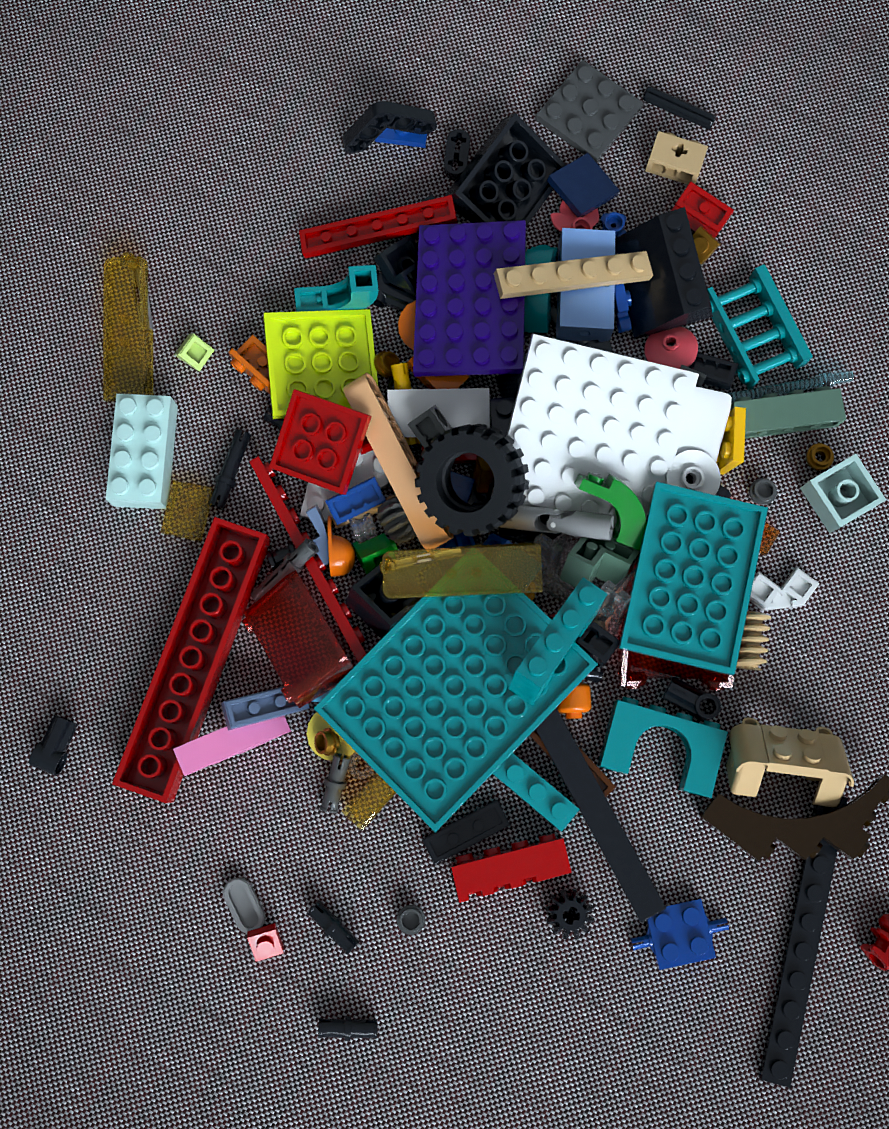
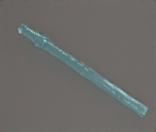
[727,370,854,403]

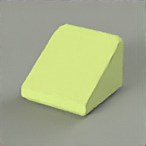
[174,333,214,371]

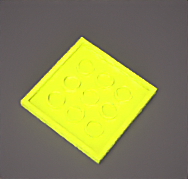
[263,309,378,419]

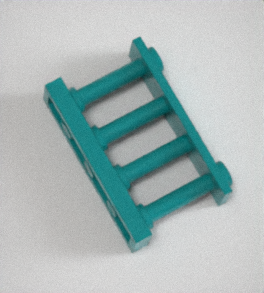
[707,264,813,390]

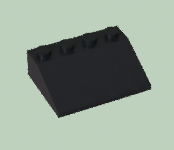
[445,113,566,226]
[615,207,713,340]

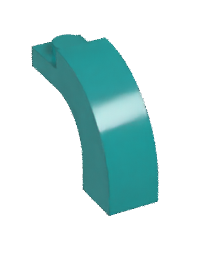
[525,245,558,333]
[294,265,379,312]

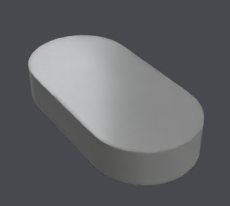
[223,877,266,934]

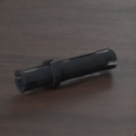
[207,429,252,510]

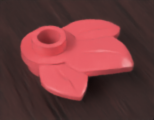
[550,201,599,232]

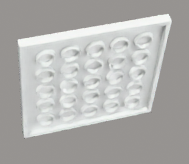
[491,333,699,527]

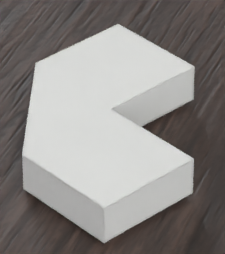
[749,567,819,611]

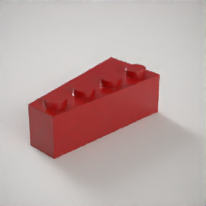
[451,833,572,903]

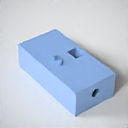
[556,228,615,342]

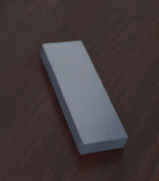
[221,682,310,731]

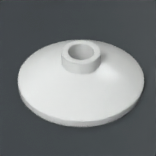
[665,450,721,495]

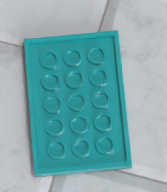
[619,482,768,675]

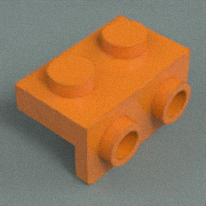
[228,335,270,394]

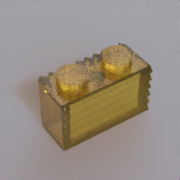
[342,774,396,830]

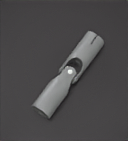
[500,505,614,540]

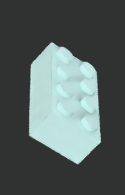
[106,393,178,509]

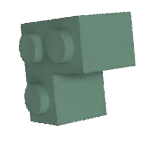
[560,537,640,590]

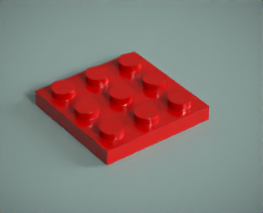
[269,389,372,495]

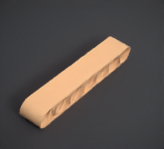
[343,373,454,552]

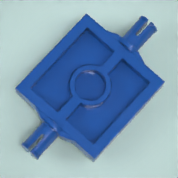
[630,899,729,970]

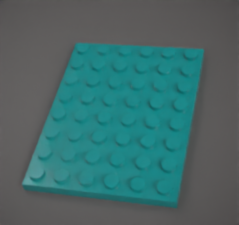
[314,545,598,832]

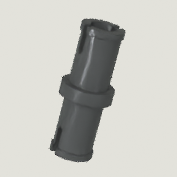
[320,753,351,814]

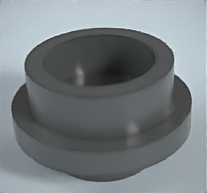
[749,478,777,505]
[397,905,425,935]

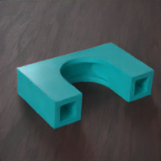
[508,577,608,705]
[597,697,728,798]

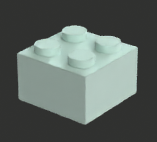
[800,454,886,534]

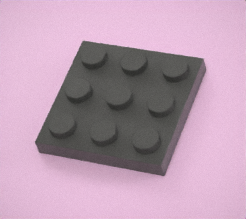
[536,60,643,163]

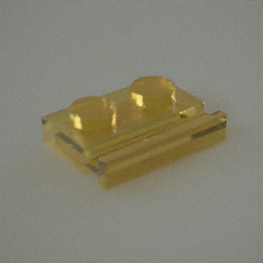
[161,480,213,542]

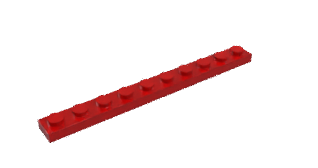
[249,456,368,663]

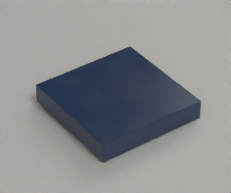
[547,153,620,217]

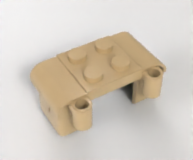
[726,717,854,807]

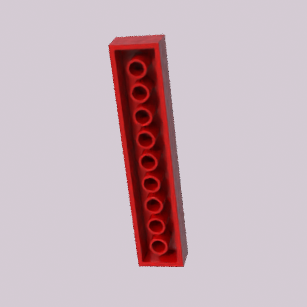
[112,517,271,803]

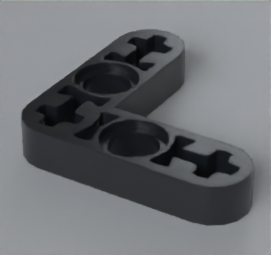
[342,101,437,154]

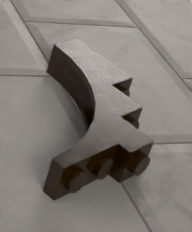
[700,774,889,861]

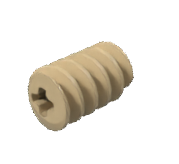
[736,611,771,671]

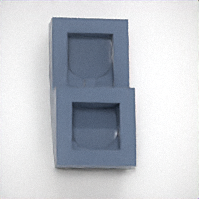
[306,504,329,566]

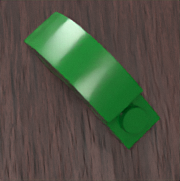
[574,472,647,551]

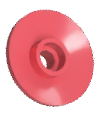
[644,326,698,369]

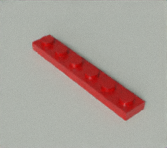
[299,195,458,259]

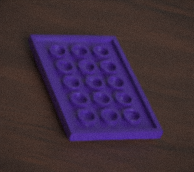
[413,220,526,377]

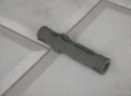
[251,538,319,605]

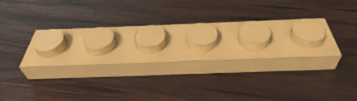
[494,251,653,299]

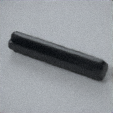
[643,86,716,130]

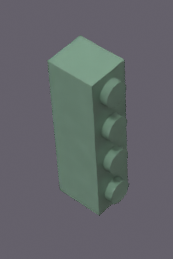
[730,386,846,439]

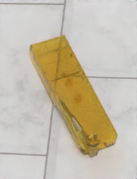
[103,252,153,402]
[380,543,543,598]

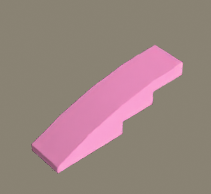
[173,716,291,776]

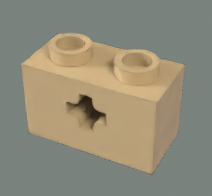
[645,131,708,185]

